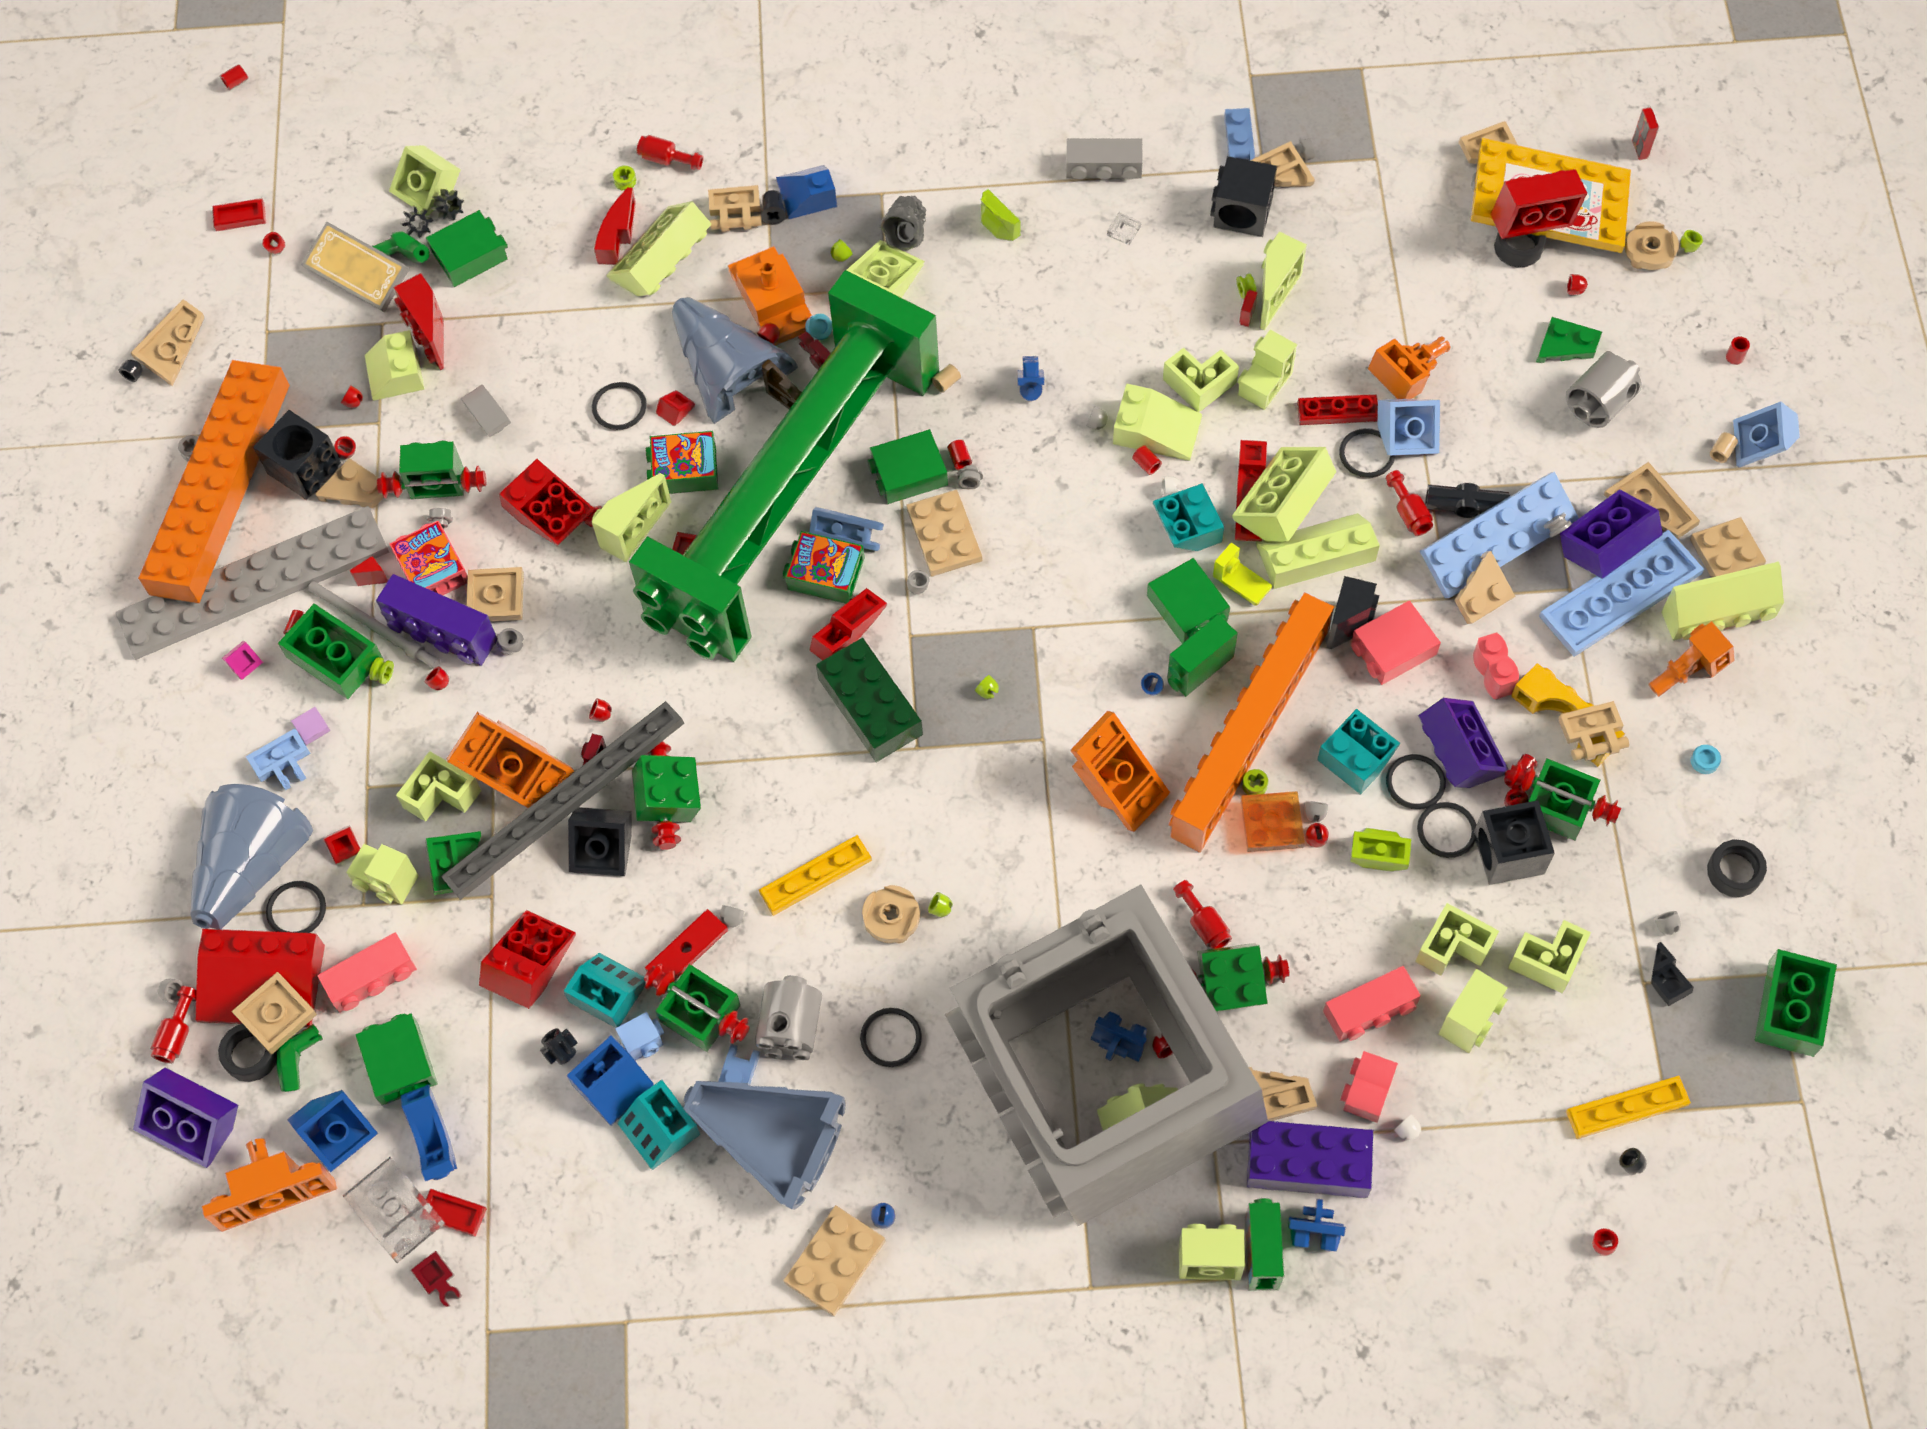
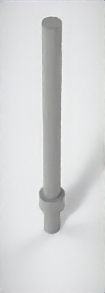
[308,581,440,669]

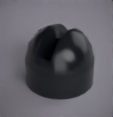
[118,359,143,382]
[1619,1148,1647,1175]

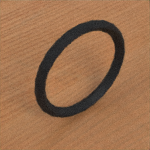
[592,382,647,430]
[1339,428,1395,478]
[1386,754,1446,810]
[1417,802,1477,858]
[266,881,326,933]
[860,1007,922,1067]

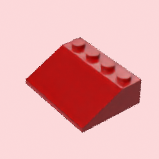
[196,929,325,1027]

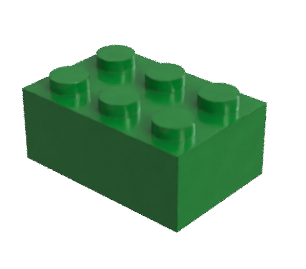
[278,603,383,699]
[1754,949,1837,1057]

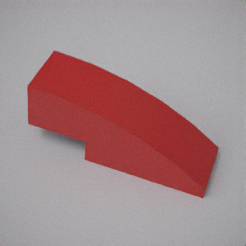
[594,187,636,265]
[809,588,887,660]

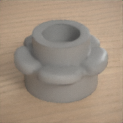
[1295,138,1315,163]
[957,465,983,489]
[426,508,453,528]
[497,628,524,654]

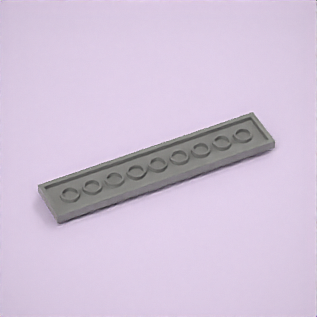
[116,506,389,660]

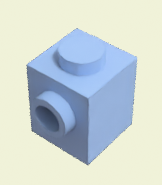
[615,1012,664,1060]

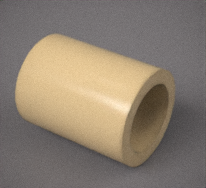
[931,364,961,393]
[1710,433,1738,463]

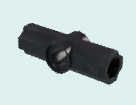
[1425,483,1510,518]

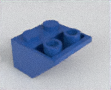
[566,1035,654,1126]

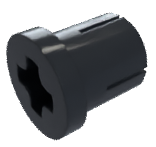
[761,190,786,225]

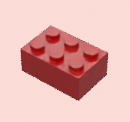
[1490,169,1588,239]

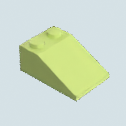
[1260,232,1307,330]
[847,240,924,298]
[1113,384,1202,461]
[592,473,671,562]

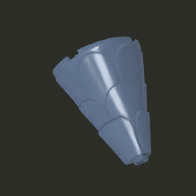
[672,297,798,424]
[190,784,313,930]
[683,1081,846,1209]

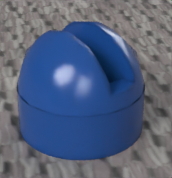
[1141,673,1164,696]
[871,1203,895,1229]

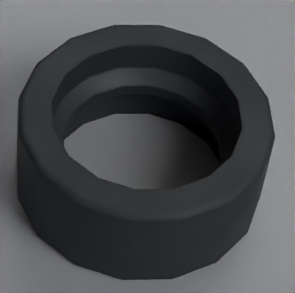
[1494,232,1546,268]
[1707,839,1767,897]
[218,1024,277,1082]

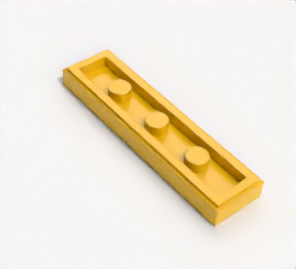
[759,835,872,916]
[1566,1076,1691,1139]

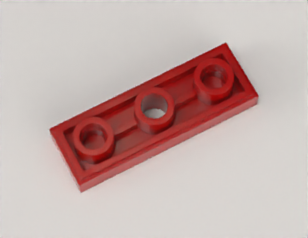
[1297,394,1378,425]
[644,909,728,981]

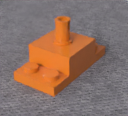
[728,246,812,346]
[446,711,574,808]
[1070,711,1170,832]
[202,1138,337,1232]

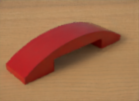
[1235,440,1267,542]

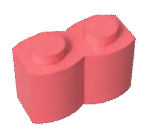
[1473,632,1519,700]
[1340,1051,1398,1123]

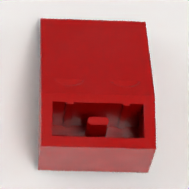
[394,273,444,370]
[499,458,595,546]
[479,910,576,1009]

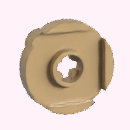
[1625,221,1679,270]
[862,885,920,943]

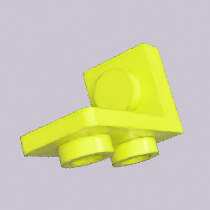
[1213,543,1272,606]

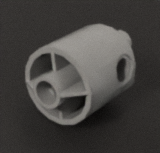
[1565,351,1642,428]
[755,975,822,1060]

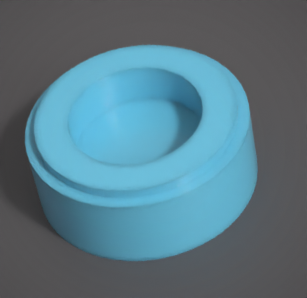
[805,314,832,340]
[1690,745,1721,774]

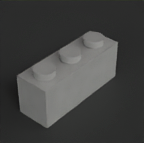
[1066,138,1143,179]

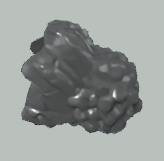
[880,196,926,251]

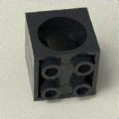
[1210,156,1277,237]
[253,410,341,500]
[1474,800,1555,885]

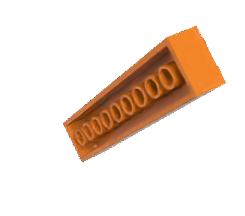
[138,360,290,603]
[1169,592,1334,853]

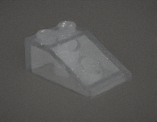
[343,1157,445,1263]

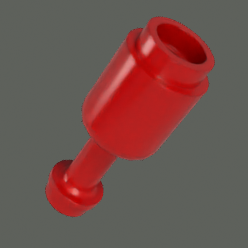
[637,135,704,170]
[1385,470,1433,536]
[1173,880,1232,949]
[150,986,196,1064]

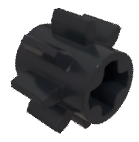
[431,189,464,220]
[400,205,433,238]
[540,1028,578,1065]

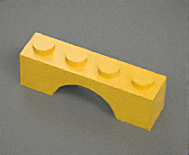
[1511,663,1625,767]

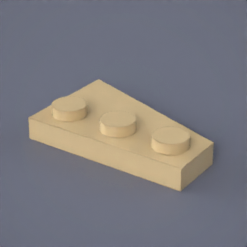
[131,299,204,386]
[1604,462,1700,539]

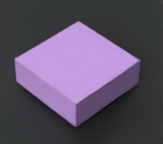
[291,707,331,745]

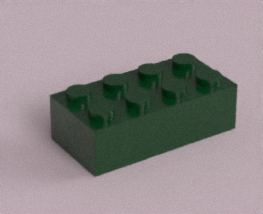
[816,637,923,763]

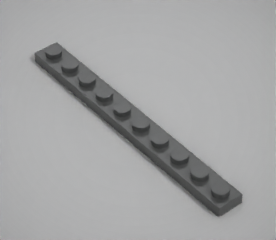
[441,701,685,900]

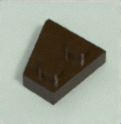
[762,359,802,409]

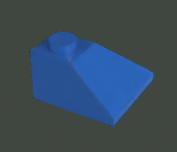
[776,165,837,219]
[287,1090,378,1172]

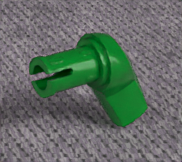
[372,231,430,263]
[277,1024,323,1092]

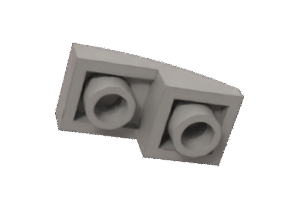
[461,384,511,438]

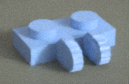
[246,728,311,790]

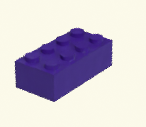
[376,574,497,666]
[1247,1121,1373,1198]

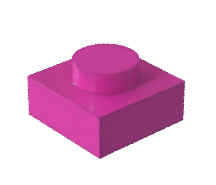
[222,641,263,680]

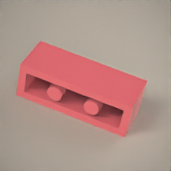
[317,932,417,1013]
[1323,966,1421,1042]

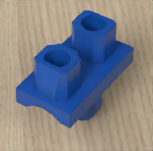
[1017,356,1044,401]
[1091,1011,1147,1062]
[1288,1199,1346,1252]

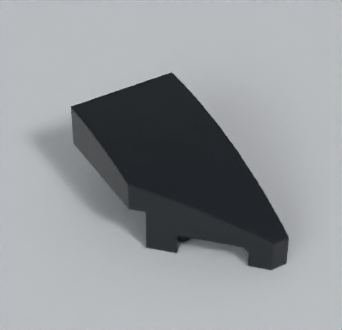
[1651,942,1694,1006]

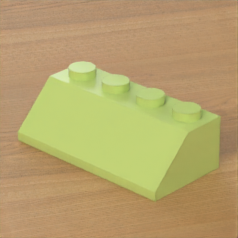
[606,201,711,296]
[1232,447,1336,542]
[1256,513,1380,589]
[1661,561,1784,640]

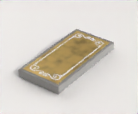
[301,221,410,313]

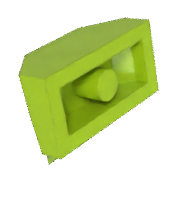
[980,189,1021,241]
[1350,828,1412,872]

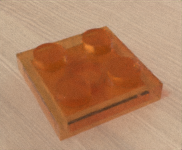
[1240,791,1305,852]

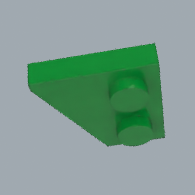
[1536,317,1602,363]
[425,831,481,895]

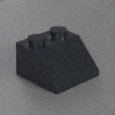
[1326,576,1380,649]
[568,807,632,876]

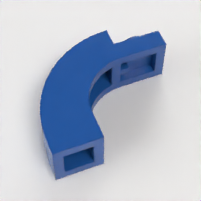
[401,1085,457,1182]

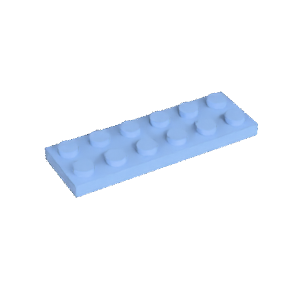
[1420,472,1579,599]
[1539,530,1704,657]

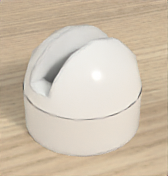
[1161,476,1181,497]
[1394,1114,1421,1141]

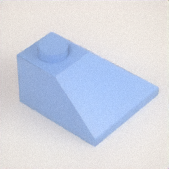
[1378,399,1440,455]
[1733,402,1800,468]

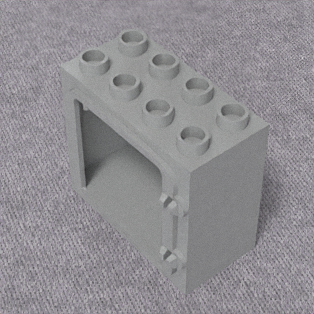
[945,884,1268,1227]

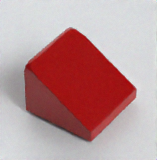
[656,390,696,426]
[350,556,388,586]
[324,825,361,864]

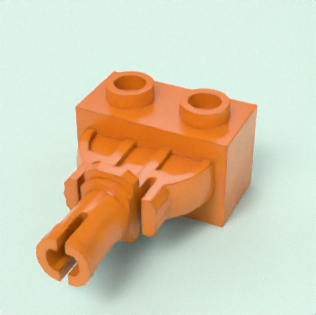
[1368,336,1450,399]
[1649,621,1735,697]

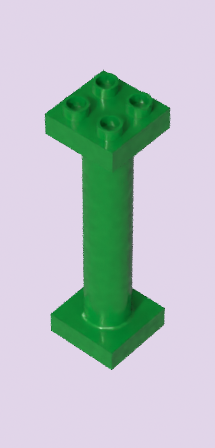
[629,270,940,662]

